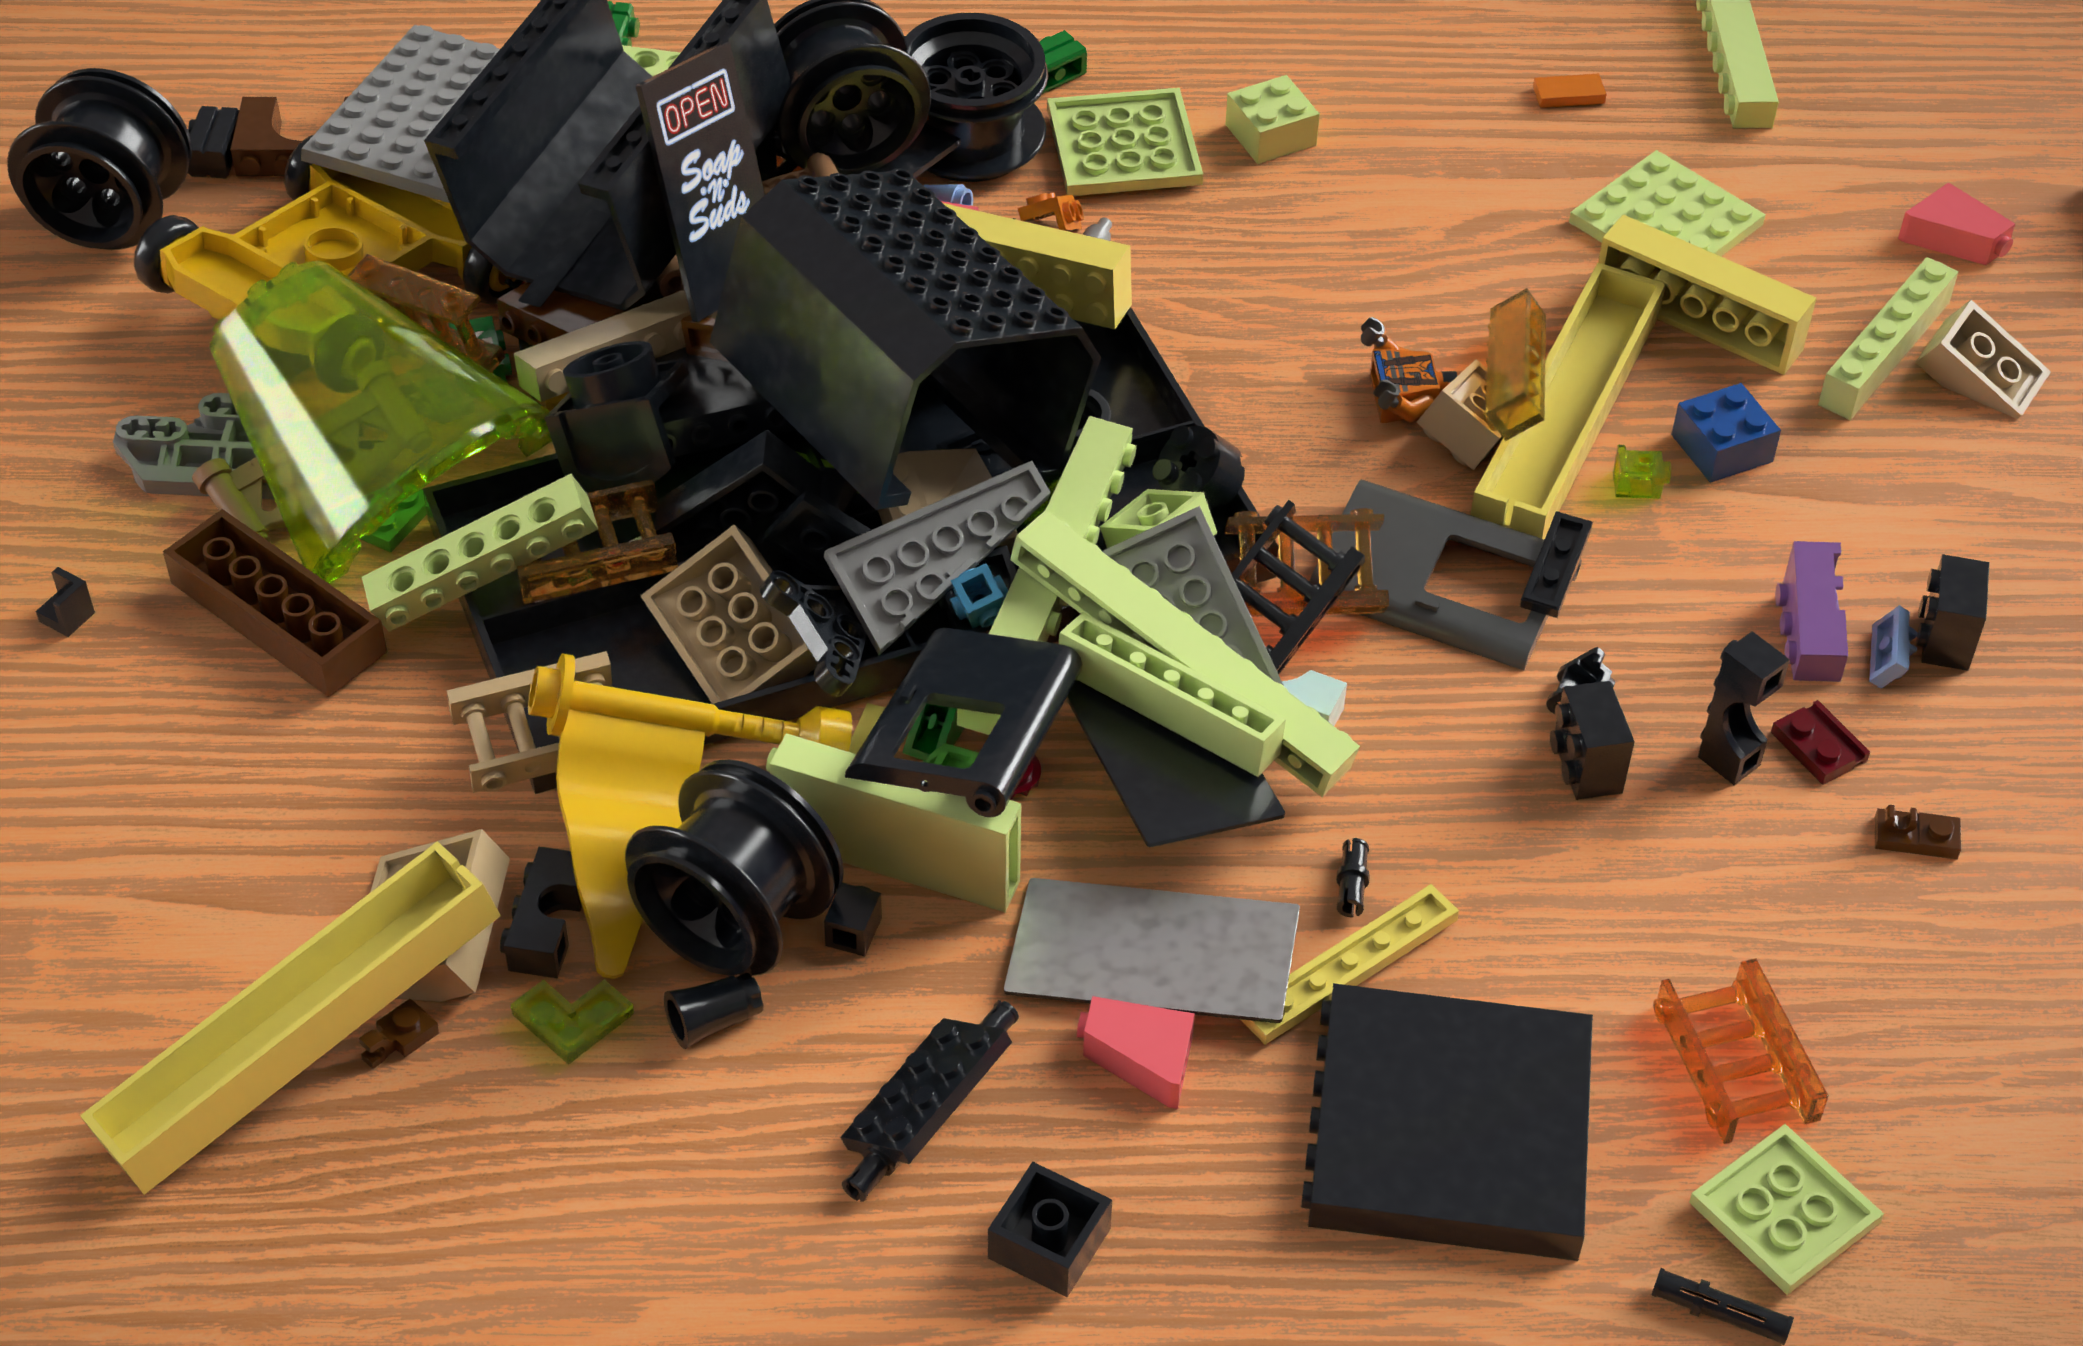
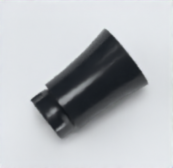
[664,973,764,1049]

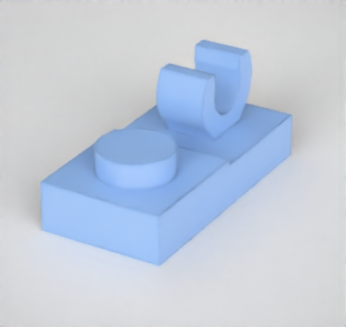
[1869,605,1918,689]

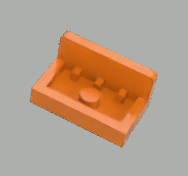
[1017,192,1084,231]

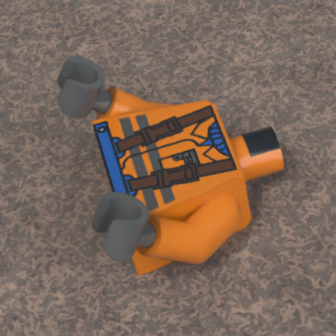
[1361,317,1457,423]

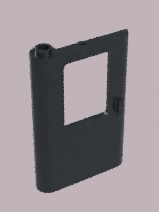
[845,628,1083,817]

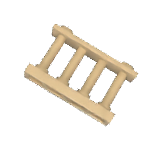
[447,651,612,793]

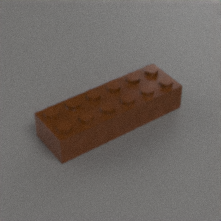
[163,509,387,697]

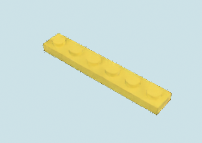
[1240,884,1459,1045]

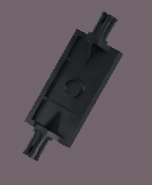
[840,1000,1019,1202]

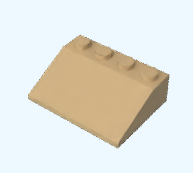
[641,525,817,704]
[370,829,510,1002]

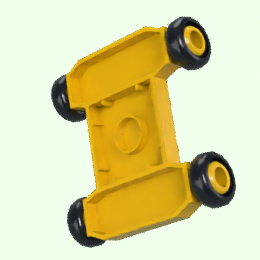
[134,135,523,396]

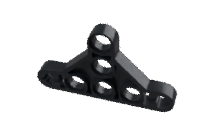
[760,570,867,697]

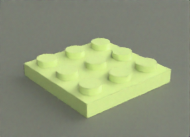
[1689,1124,1884,1295]

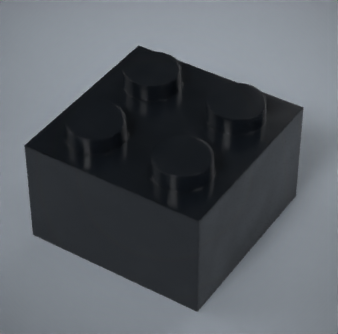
[1916,554,1990,671]
[1550,681,1635,800]
[988,1161,1112,1297]

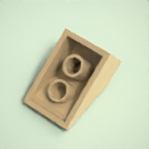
[1915,300,2051,419]
[1417,359,1524,470]

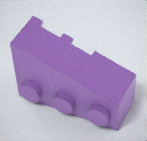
[1775,541,1848,682]

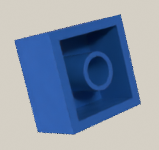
[1671,383,1781,483]

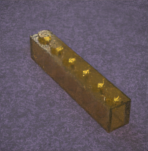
[1483,288,1546,441]

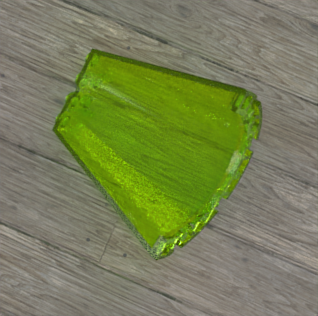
[209,261,552,584]

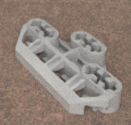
[113,393,341,500]

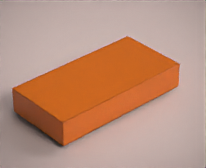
[1533,73,1607,108]

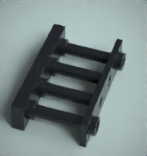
[1232,500,1365,675]

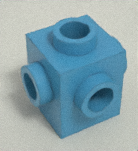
[950,563,1008,629]

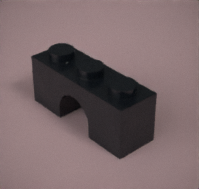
[500,846,582,979]

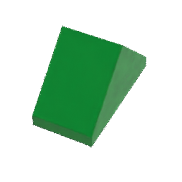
[902,704,965,761]

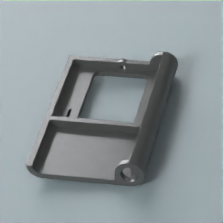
[1310,479,1582,671]

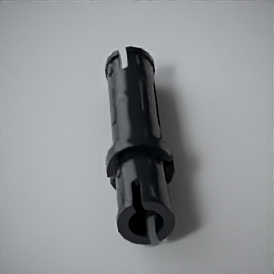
[1651,1268,1794,1345]

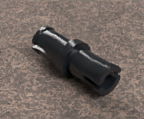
[1336,838,1370,918]

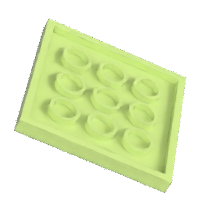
[1047,88,1203,196]
[1569,150,1766,257]

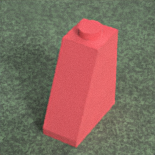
[1898,182,2015,265]
[1077,996,1195,1109]

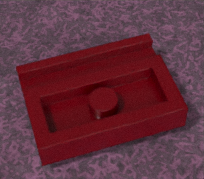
[1771,700,1870,785]

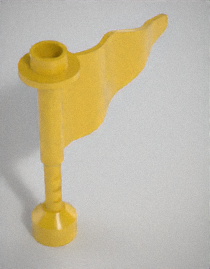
[528,653,852,979]

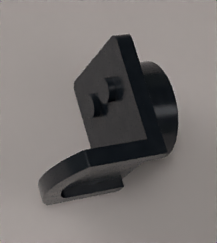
[544,341,690,495]

